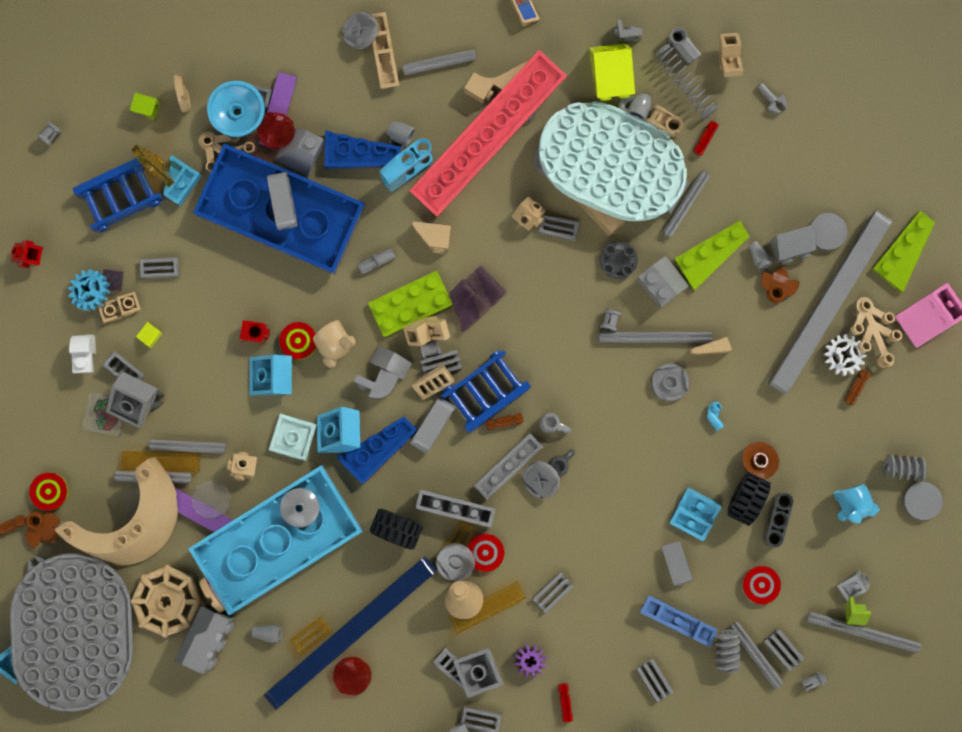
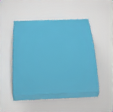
[669,487,722,541]

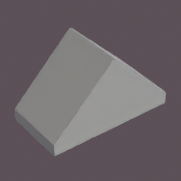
[370,346,412,380]

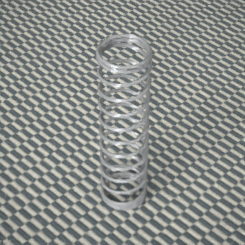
[654,44,719,119]

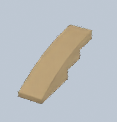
[371,12,400,89]

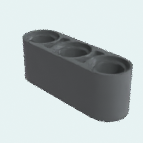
[763,493,794,547]

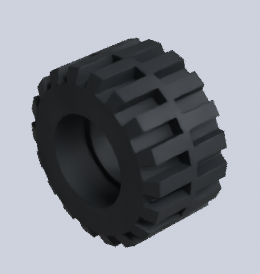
[727,472,771,526]
[369,509,423,549]

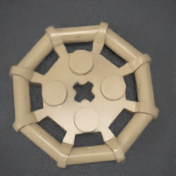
[130,565,203,639]

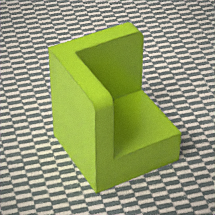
[130,92,160,121]
[845,597,871,625]

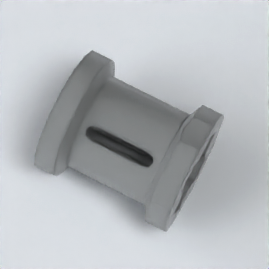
[37,120,62,146]
[600,309,621,332]
[420,340,442,359]

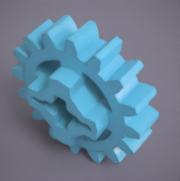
[68,269,110,312]

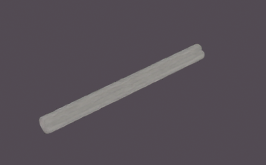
[599,332,713,343]
[807,612,921,653]

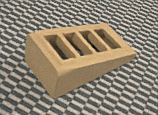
[689,337,732,355]
[411,363,455,400]

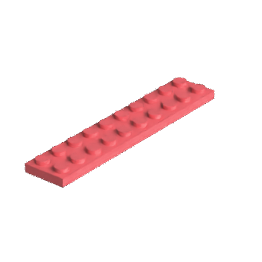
[409,50,567,217]

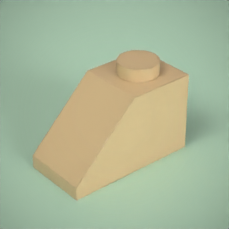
[412,221,451,254]

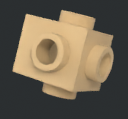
[511,196,546,231]
[227,452,257,481]

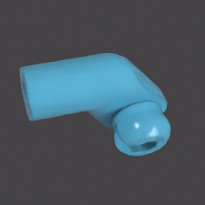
[706,402,724,431]

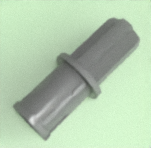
[358,248,395,274]

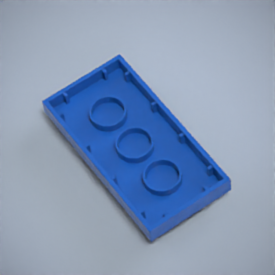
[193,144,366,275]

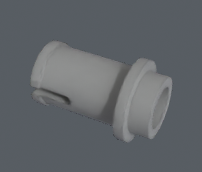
[801,671,828,692]

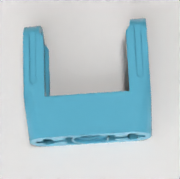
[379,138,433,193]

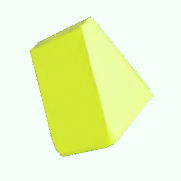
[136,322,163,348]

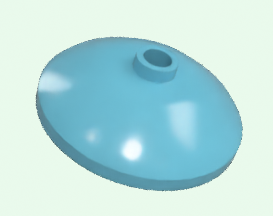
[207,81,265,137]

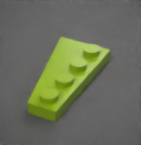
[872,210,935,293]
[674,220,750,292]

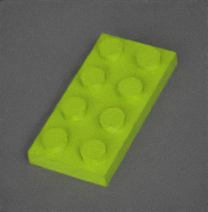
[368,270,453,338]

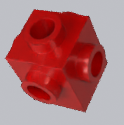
[11,240,43,269]

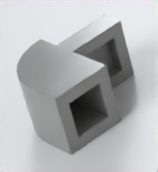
[354,369,399,400]

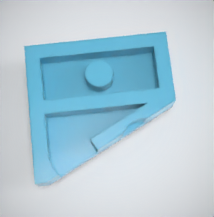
[163,155,202,206]

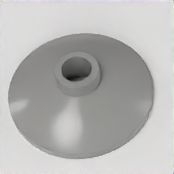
[280,488,320,527]

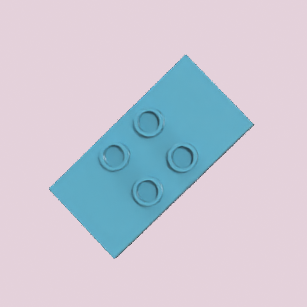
[188,465,363,615]

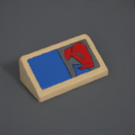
[510,0,540,27]

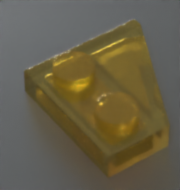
[131,144,175,187]

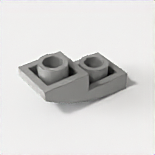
[662,541,693,587]

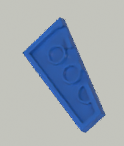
[324,130,401,169]
[336,417,418,485]

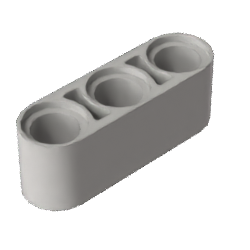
[267,172,298,230]
[410,397,456,454]

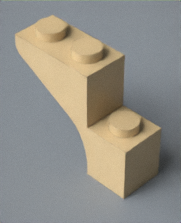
[464,62,527,104]

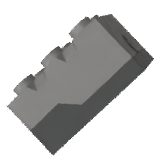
[175,604,235,674]

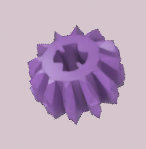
[514,644,547,678]

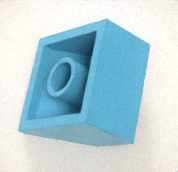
[249,355,292,396]
[317,407,360,453]

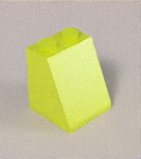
[589,43,635,101]

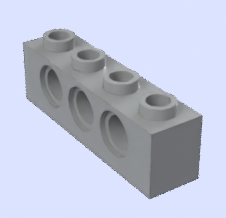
[415,489,496,528]

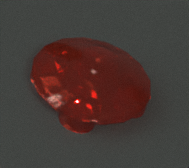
[257,112,295,149]
[333,657,371,695]

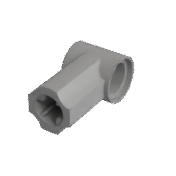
[667,27,701,65]

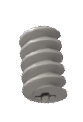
[883,454,927,481]
[715,629,740,673]

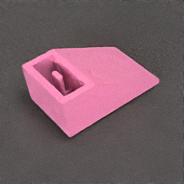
[895,283,962,348]

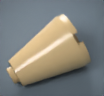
[445,580,483,619]

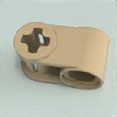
[645,105,683,137]

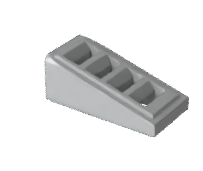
[102,351,144,380]
[433,647,463,688]

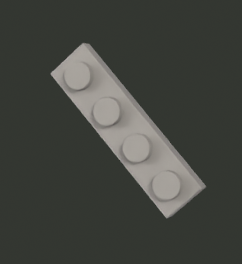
[474,433,543,499]

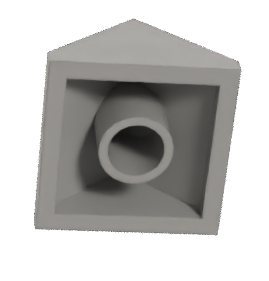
[453,647,504,698]

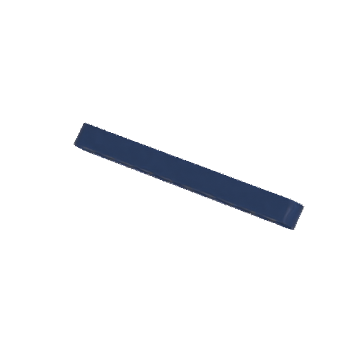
[263,556,438,710]

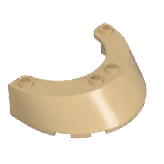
[55,457,178,566]

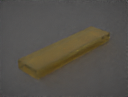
[121,451,200,472]
[448,581,526,634]

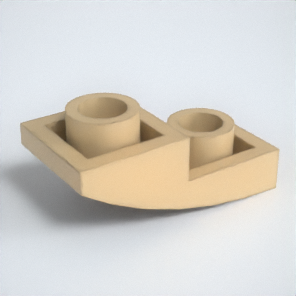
[97,292,141,324]

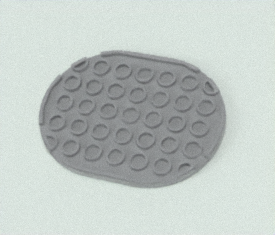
[10,553,133,712]

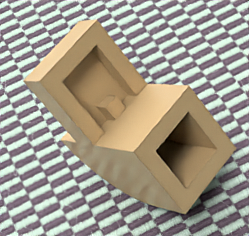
[719,33,743,77]
[403,316,450,346]

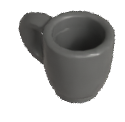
[548,449,575,477]

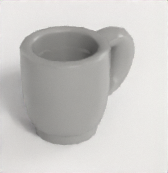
[618,93,651,121]
[387,121,415,152]
[539,412,571,434]

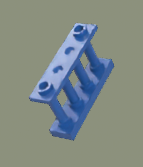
[72,155,164,233]
[442,350,531,433]

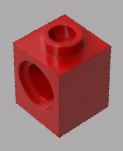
[240,320,270,344]

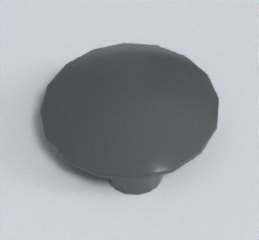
[600,241,638,279]

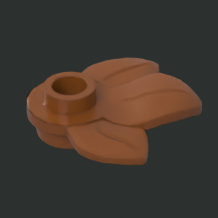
[761,267,799,303]
[25,512,61,548]

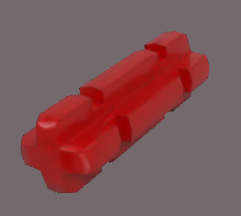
[693,120,719,156]
[558,683,573,722]

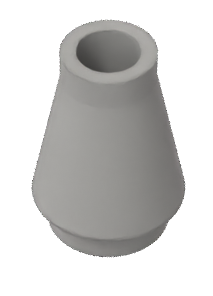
[748,241,773,271]
[252,625,282,644]

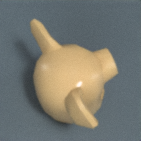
[313,320,356,369]

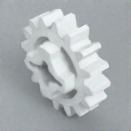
[823,334,866,376]

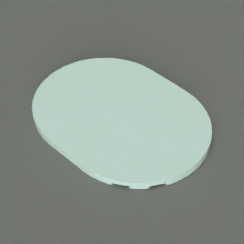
[539,101,687,221]

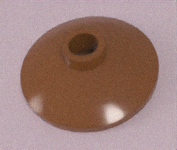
[742,442,779,479]

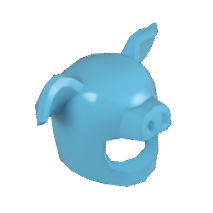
[832,484,880,524]

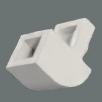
[69,334,96,374]

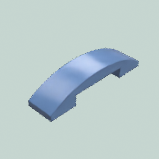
[640,595,718,647]

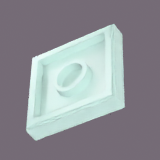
[269,414,317,461]

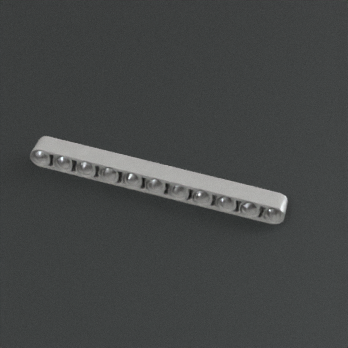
[768,210,892,395]

